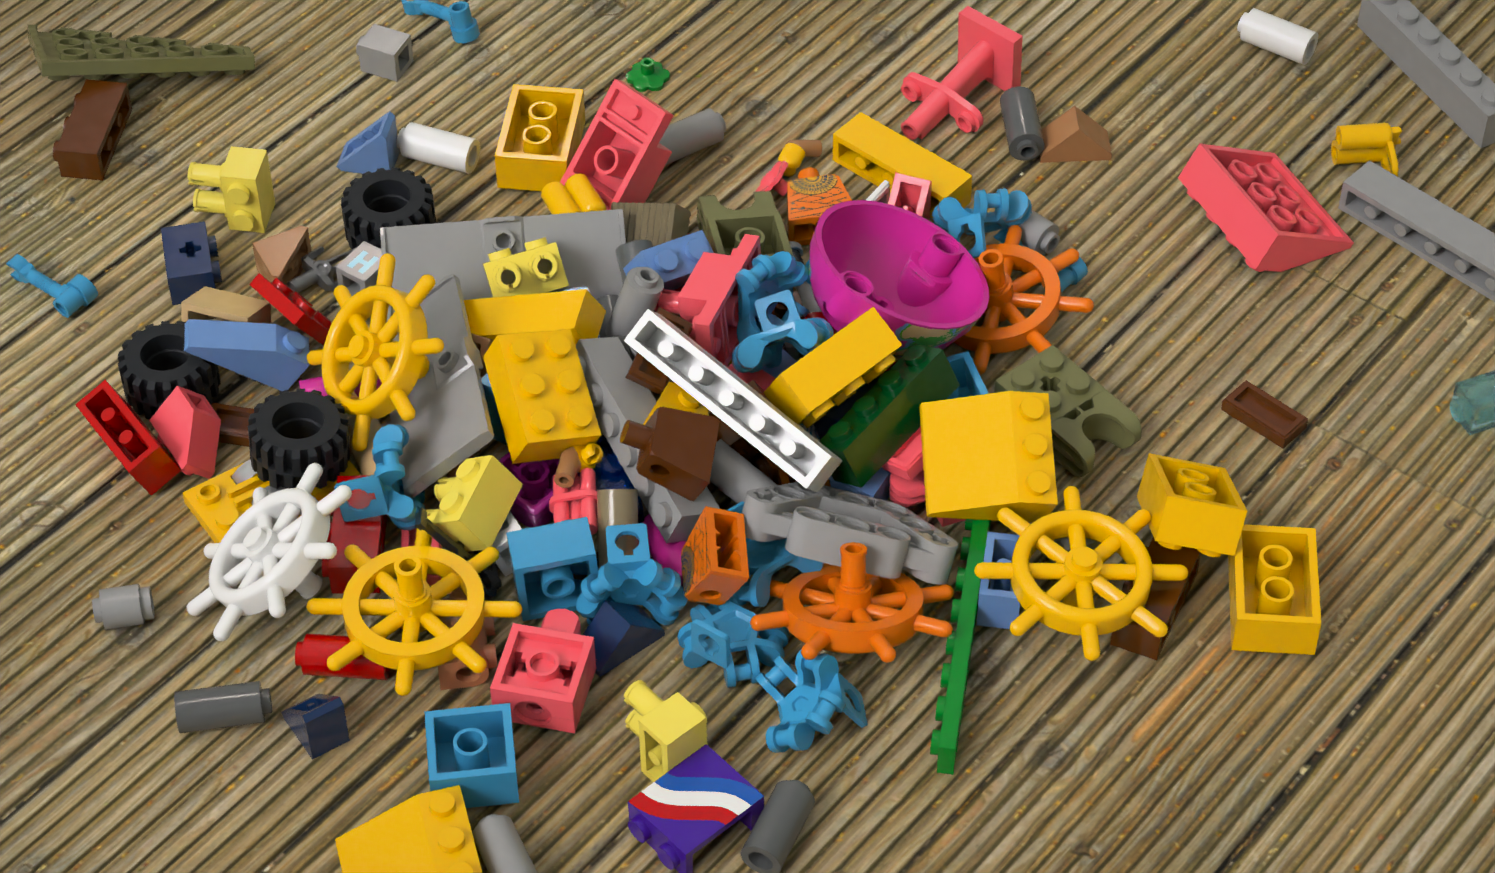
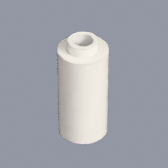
[1237,8,1318,65]
[397,122,480,174]

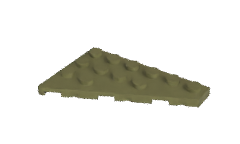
[27,25,255,81]

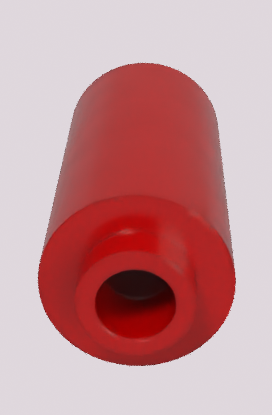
[295,633,390,680]

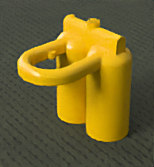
[1331,122,1402,177]
[541,173,607,214]

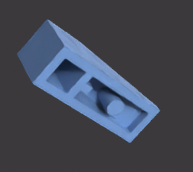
[184,319,310,391]

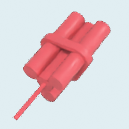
[549,468,598,535]

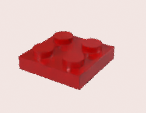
[249,273,332,346]

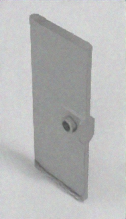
[380,209,626,319]
[386,274,494,498]

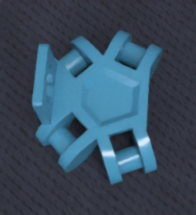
[932,188,1032,258]
[735,251,809,343]
[732,290,834,373]
[334,424,425,530]
[727,501,823,607]
[576,523,688,625]
[677,600,790,688]
[755,650,868,753]

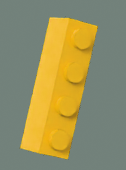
[832,112,973,218]
[464,289,606,346]

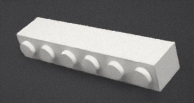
[624,309,843,492]

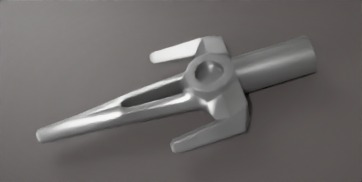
[287,247,357,294]

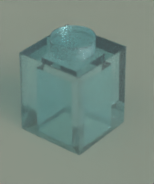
[1450,370,1495,435]

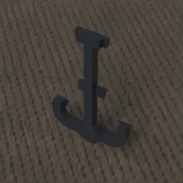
[415,507,502,601]

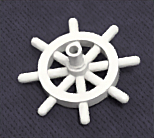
[187,463,352,641]

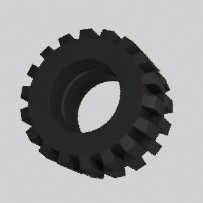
[341,167,436,249]
[118,321,221,420]
[248,389,350,489]

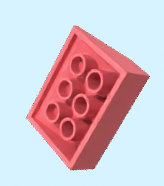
[1178,143,1354,272]

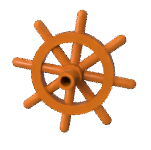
[954,225,1094,375]
[750,542,954,663]

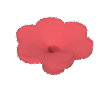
[755,160,788,196]

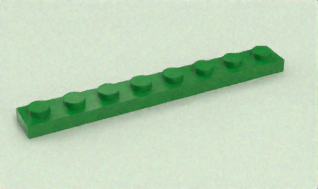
[930,519,991,775]

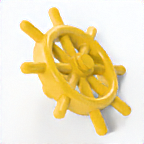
[306,253,444,452]
[974,486,1188,661]
[306,528,522,696]

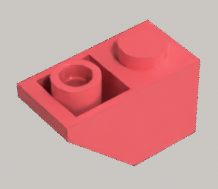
[149,386,221,479]

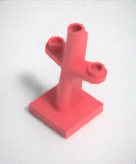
[901,6,1023,140]

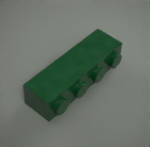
[819,343,960,488]

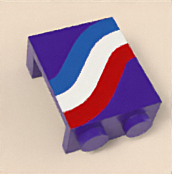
[628,744,764,873]

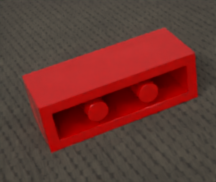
[75,380,181,496]
[321,475,388,594]

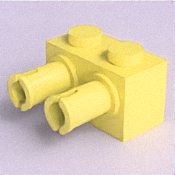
[188,146,275,233]
[482,237,569,297]
[425,455,523,552]
[624,680,708,782]

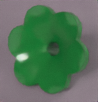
[626,58,670,92]

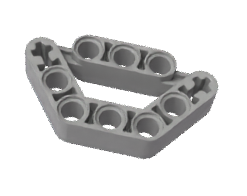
[742,482,958,585]

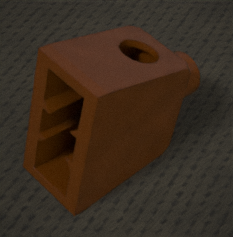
[620,407,720,502]

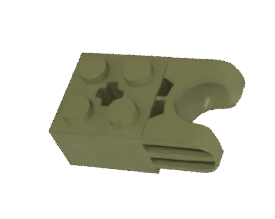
[696,191,794,256]
[994,345,1142,477]

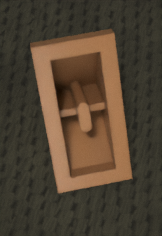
[1039,106,1112,163]
[252,226,312,285]

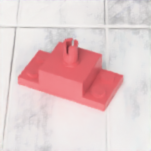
[560,79,674,210]
[655,234,761,367]

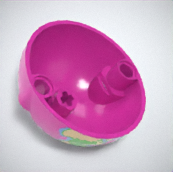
[809,200,989,357]

